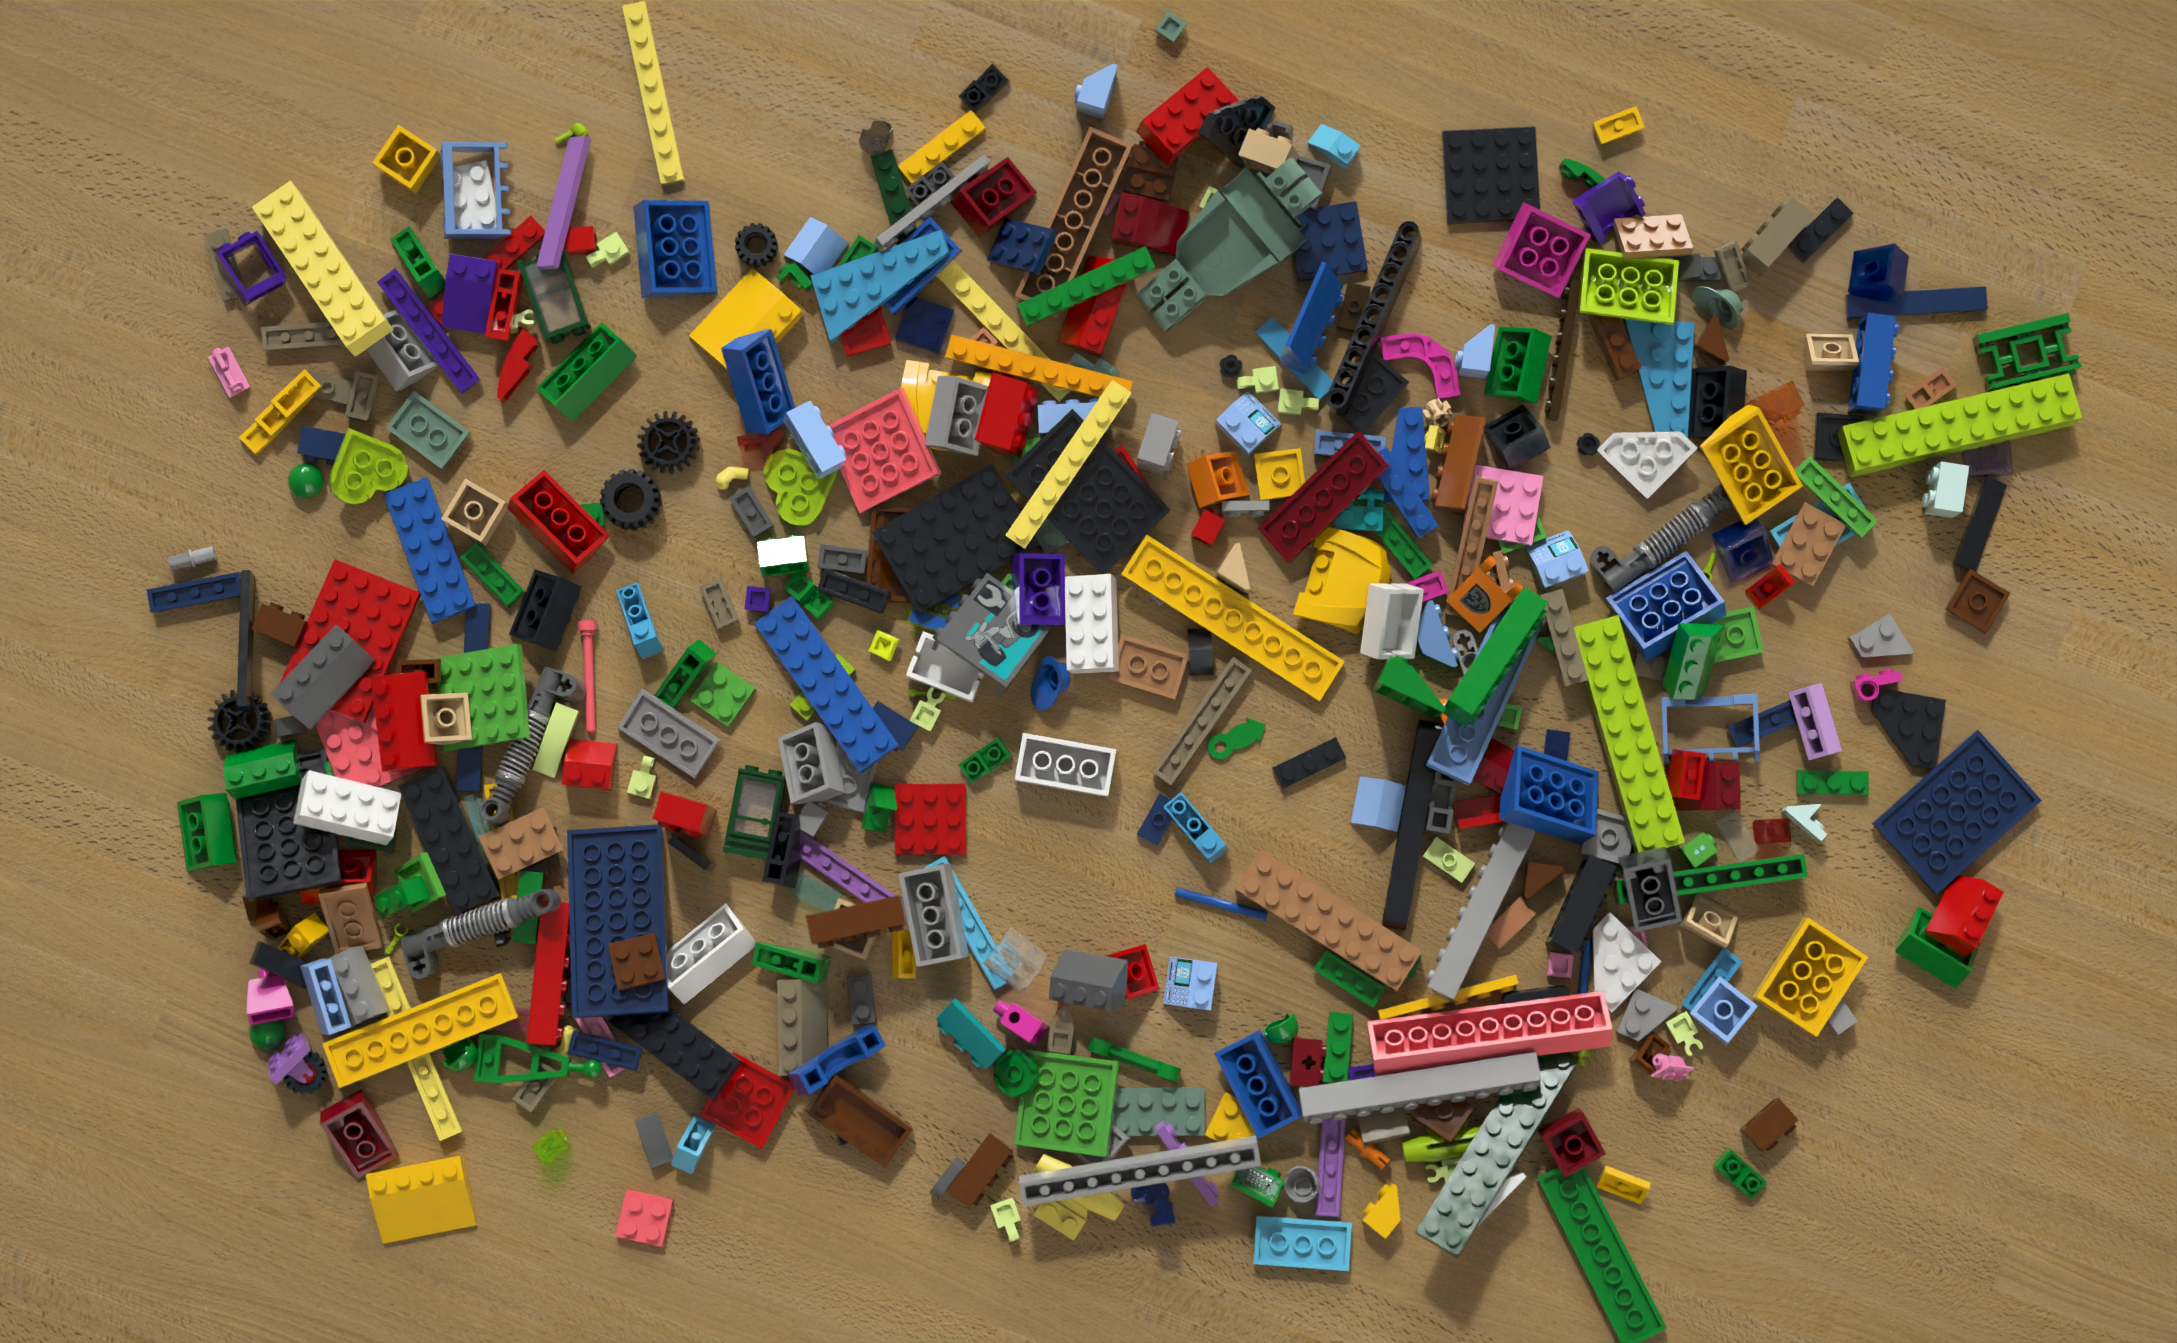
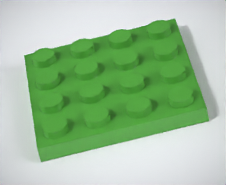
[435,644,530,752]
[1014,1050,1120,1157]

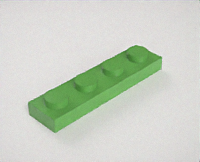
[1795,456,1878,539]

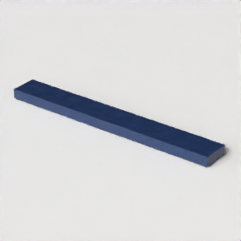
[456,603,491,792]

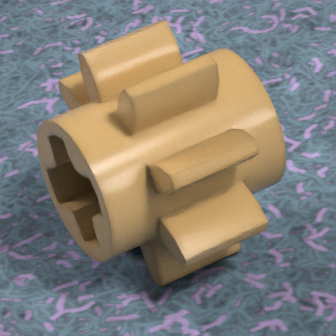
[1422,398,1453,427]

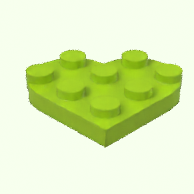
[329,428,408,504]
[763,448,840,527]

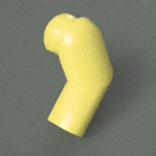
[716,467,749,490]
[551,1025,576,1055]

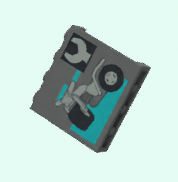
[931,573,1054,697]

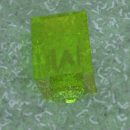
[530,1128,571,1166]

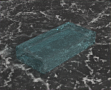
[790,872,843,911]

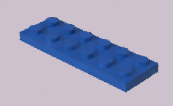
[383,477,477,624]

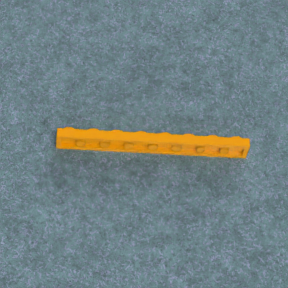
[945,335,1133,405]

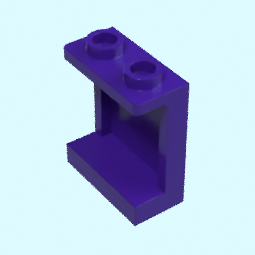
[1572,171,1646,245]

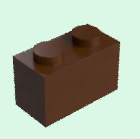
[251,602,307,647]
[1740,1098,1798,1151]

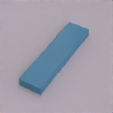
[1255,316,1333,400]

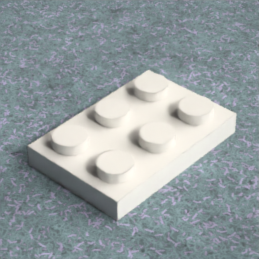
[441,160,496,229]

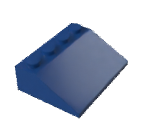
[633,200,717,298]
[1279,261,1345,374]
[1606,551,1727,662]
[1499,745,1598,845]

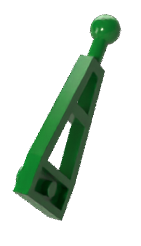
[473,1033,602,1084]

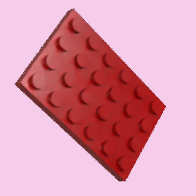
[280,559,421,723]

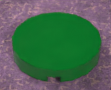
[993,1050,1039,1097]

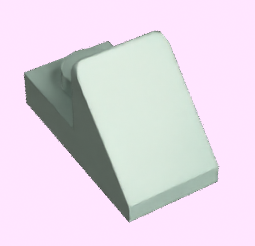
[1781,804,1827,842]

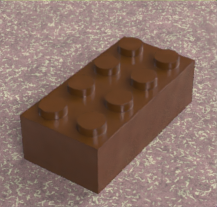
[806,895,908,949]

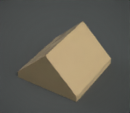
[1805,334,1859,371]
[1216,543,1250,594]
[420,693,472,745]
[1679,893,1739,948]

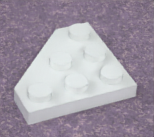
[1597,432,1697,499]
[1593,912,1662,1012]

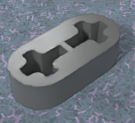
[929,1157,966,1200]

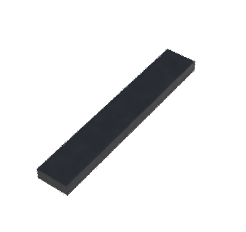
[237,570,255,713]

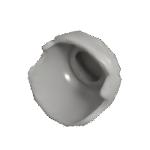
[1284,1166,1320,1203]

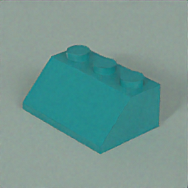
[936,998,1007,1069]

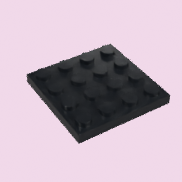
[1442,126,1540,224]

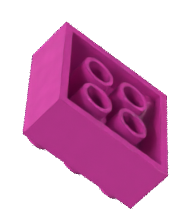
[1492,202,1591,298]

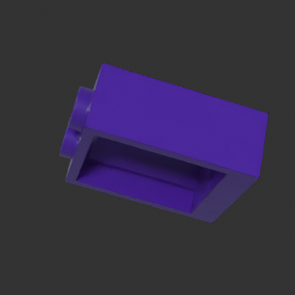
[215,231,287,306]

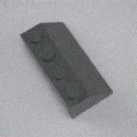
[270,625,376,730]

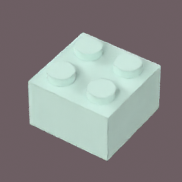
[1922,462,1969,518]

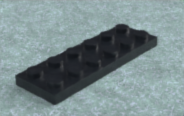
[609,1007,743,1102]

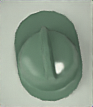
[1692,286,1745,329]

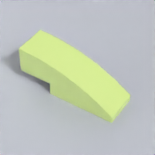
[532,703,580,778]

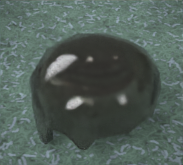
[859,121,894,156]

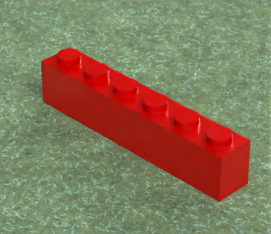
[526,900,570,1046]

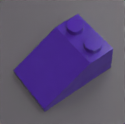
[442,254,501,334]
[1012,553,1065,625]

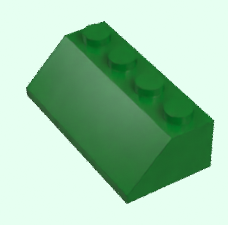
[536,322,637,422]

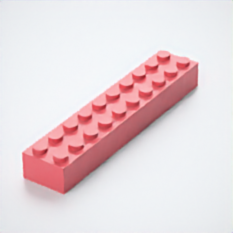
[1367,991,1612,1077]

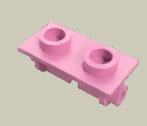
[208,346,250,398]
[1651,1054,1694,1081]

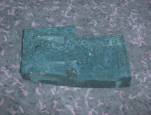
[1070,352,1119,377]

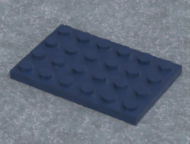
[1871,730,2042,894]

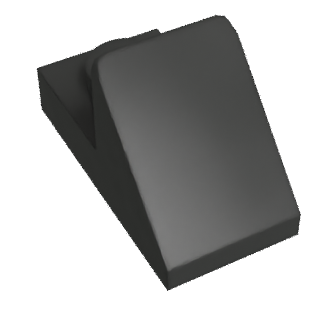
[1674,253,1722,282]

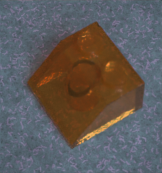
[1745,380,1805,423]

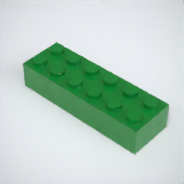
[1443,587,1548,727]

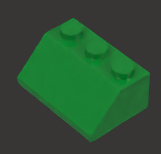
[1484,327,1552,404]
[1662,623,1724,700]
[223,739,303,800]
[177,793,236,872]
[1895,907,1980,989]

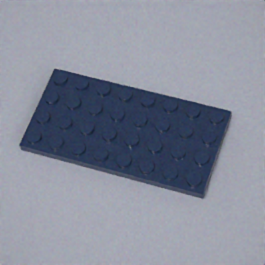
[567,824,669,1019]

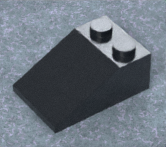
[1618,847,1682,933]

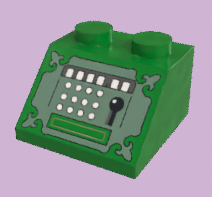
[1228,1162,1284,1207]

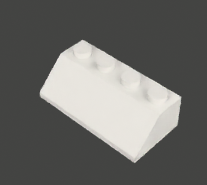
[667,903,756,1004]

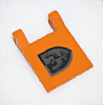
[1446,555,1524,633]

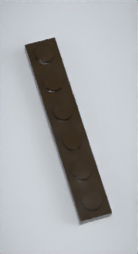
[1544,279,1581,421]

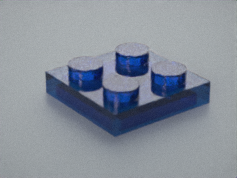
[895,297,954,355]

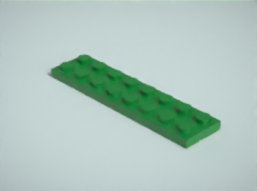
[1536,1166,1667,1343]

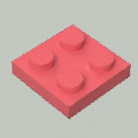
[615,1189,674,1247]

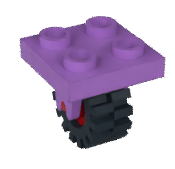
[268,1032,327,1095]

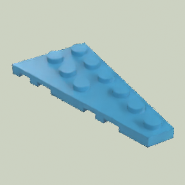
[811,230,950,343]
[1623,319,1695,463]

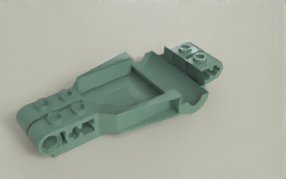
[1135,157,1323,332]

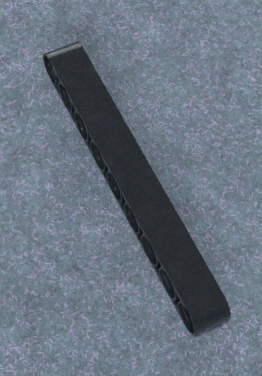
[1326,221,1422,416]
[1382,719,1443,930]

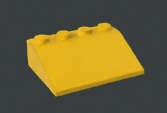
[689,268,804,371]
[1700,404,1803,525]
[1752,917,1868,1037]
[366,1154,477,1244]

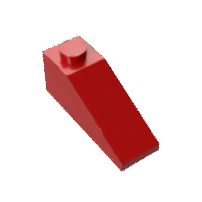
[485,268,524,341]

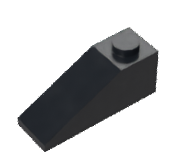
[762,812,800,889]

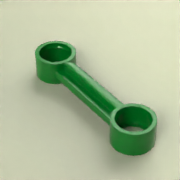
[1088,1036,1182,1082]

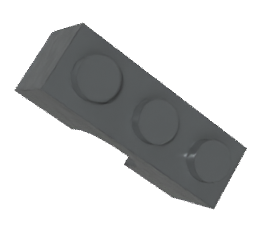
[1424,770,1458,835]

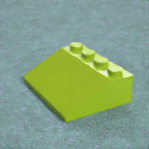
[1579,248,1679,325]

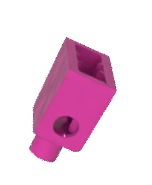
[247,969,295,1025]
[993,1000,1050,1046]

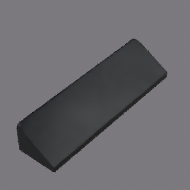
[1953,475,2007,572]

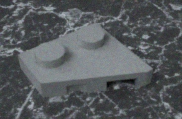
[1848,614,1914,658]
[1616,988,1677,1041]

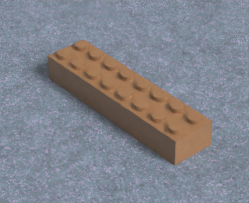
[1015,127,1133,319]
[1235,849,1422,992]

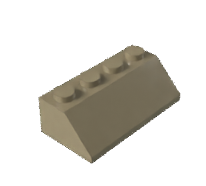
[777,979,828,1076]

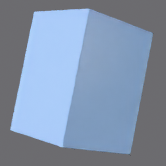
[784,217,849,275]
[1351,777,1406,832]

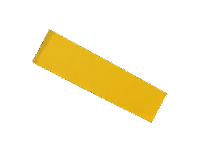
[239,369,322,456]

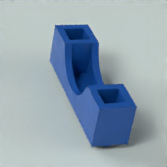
[1378,447,1439,538]
[788,1025,886,1095]

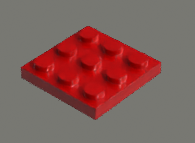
[895,783,966,855]
[700,1052,795,1149]

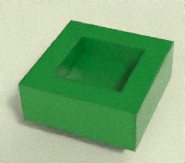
[579,503,606,527]

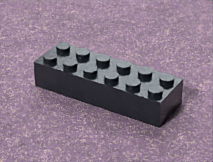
[398,766,501,915]

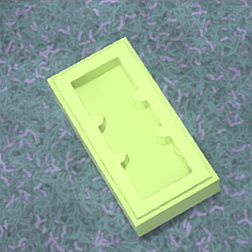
[1422,837,1475,883]

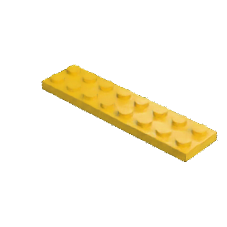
[322,973,519,1088]

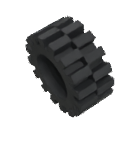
[735,223,778,268]

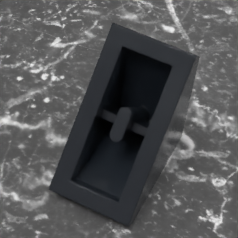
[1187,628,1214,676]

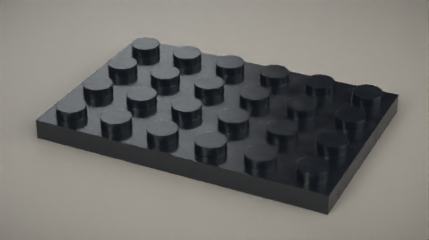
[1005,409,1171,574]
[870,463,1039,614]
[236,749,343,902]

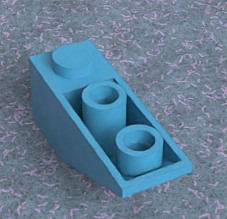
[616,582,664,659]
[1163,792,1229,865]

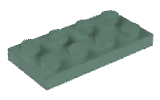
[1112,1087,1205,1136]

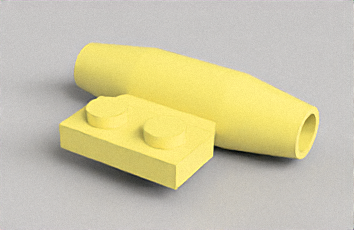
[1034,1154,1124,1241]

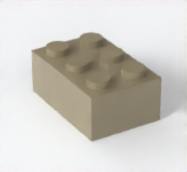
[1741,197,1814,276]

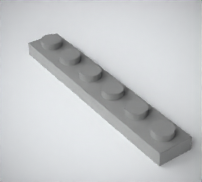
[874,154,990,251]

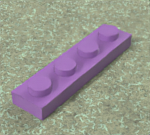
[1155,1120,1220,1207]

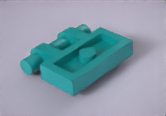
[1335,488,1384,531]

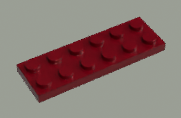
[1258,431,1390,563]

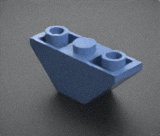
[1416,600,1459,669]

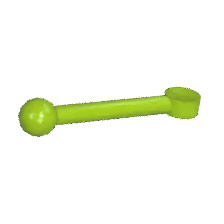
[908,689,957,700]

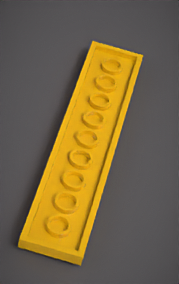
[1121,535,1345,701]

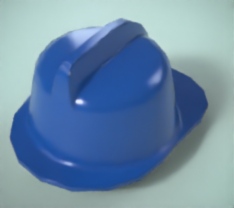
[1031,656,1071,710]

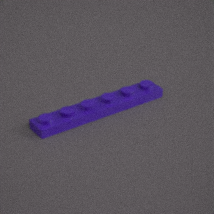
[377,268,481,394]

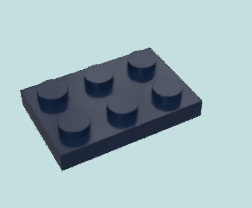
[987,218,1058,275]

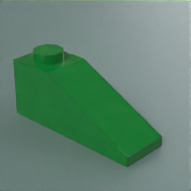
[391,226,446,298]
[654,639,717,708]
[752,942,832,984]

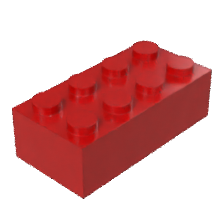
[1136,67,1239,165]
[652,791,717,839]

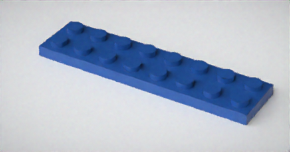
[754,596,899,773]

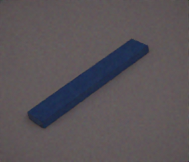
[1845,286,1988,319]

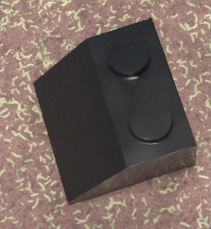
[1483,405,1551,471]

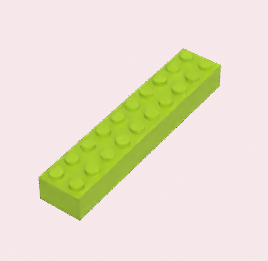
[1837,374,2082,478]
[1574,615,1685,854]

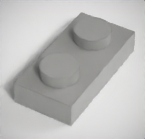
[1221,500,1269,517]

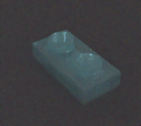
[464,794,491,843]

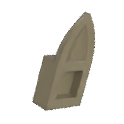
[1047,1005,1074,1054]

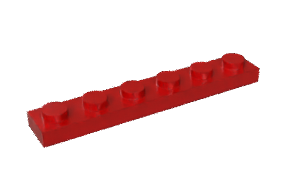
[426,215,545,325]

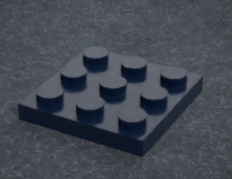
[1294,201,1368,282]

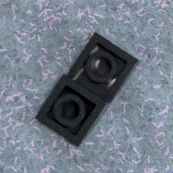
[958,64,1010,113]

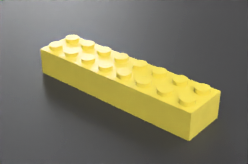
[252,180,394,357]

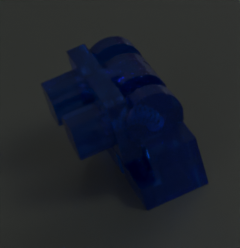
[1131,1182,1175,1227]

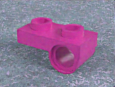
[1850,669,1903,702]

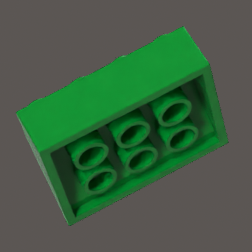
[1372,655,1446,720]

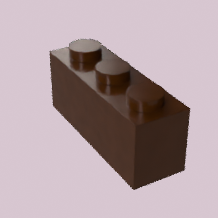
[1588,314,1642,381]
[947,1133,1013,1208]

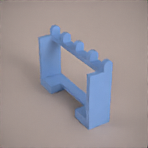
[440,142,511,239]
[1661,694,1760,764]

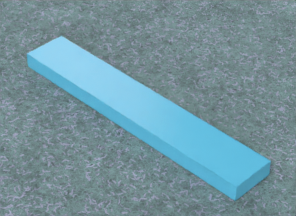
[924,856,1015,991]

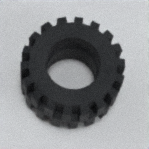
[600,469,662,531]

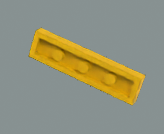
[898,110,986,185]

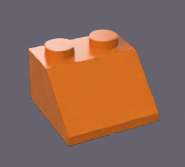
[1186,451,1250,508]

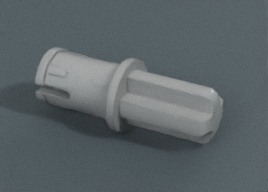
[168,546,217,570]

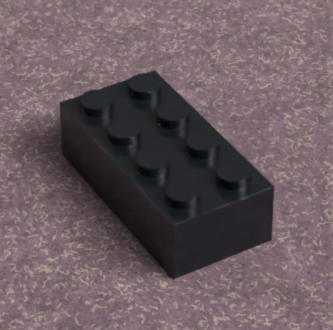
[1546,854,1617,954]

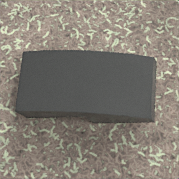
[905,161,956,206]
[635,1112,673,1168]

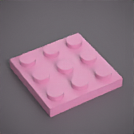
[1462,465,1543,546]

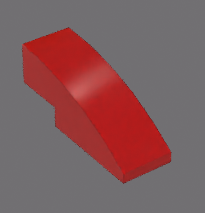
[497,329,541,404]

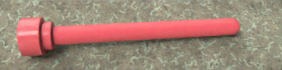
[578,620,597,734]

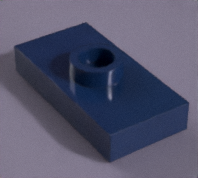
[1137,793,1172,846]

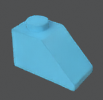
[1307,124,1361,170]
[671,1115,716,1174]

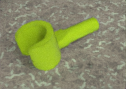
[555,123,588,144]
[1702,552,1717,582]
[385,923,409,955]
[1575,1049,1592,1067]

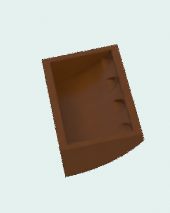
[866,506,913,603]
[807,1074,913,1168]

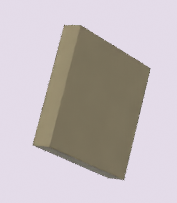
[1357,1107,1410,1145]

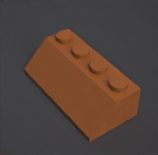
[1430,415,1486,515]

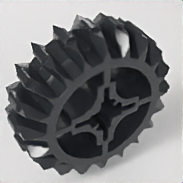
[637,411,701,474]
[207,690,272,753]

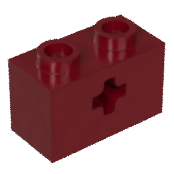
[1289,1037,1326,1087]

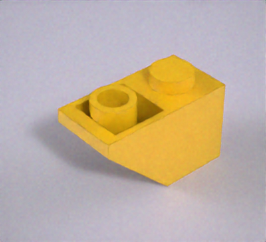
[277,913,329,959]
[1362,1182,1400,1239]

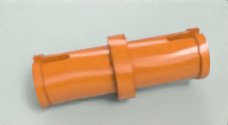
[1345,1128,1390,1171]

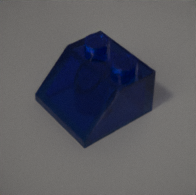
[1848,243,1909,301]
[1711,518,1773,584]

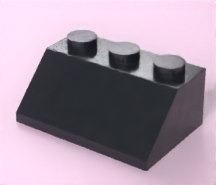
[1688,366,1747,440]
[509,569,582,652]

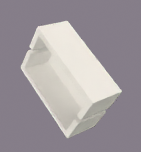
[1360,584,1424,659]
[906,631,984,703]

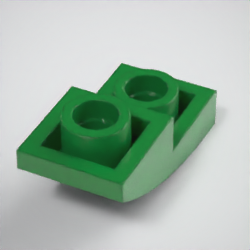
[1559,158,1605,189]
[958,737,1013,784]
[1713,1148,1767,1200]

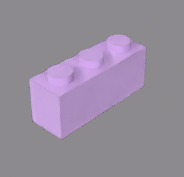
[1788,683,1842,760]

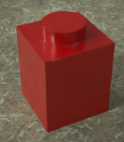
[563,226,598,256]
[1191,509,1225,547]

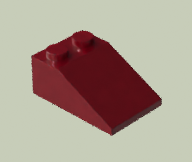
[950,157,1037,238]
[1112,192,1189,256]
[1664,762,1741,811]
[320,1089,399,1179]

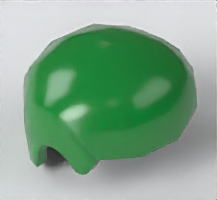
[288,463,324,499]
[1263,1013,1299,1044]
[249,1020,286,1050]
[442,1037,477,1072]

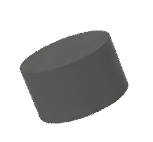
[273,716,307,739]

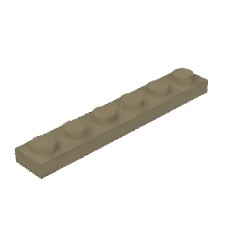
[1152,657,1252,786]

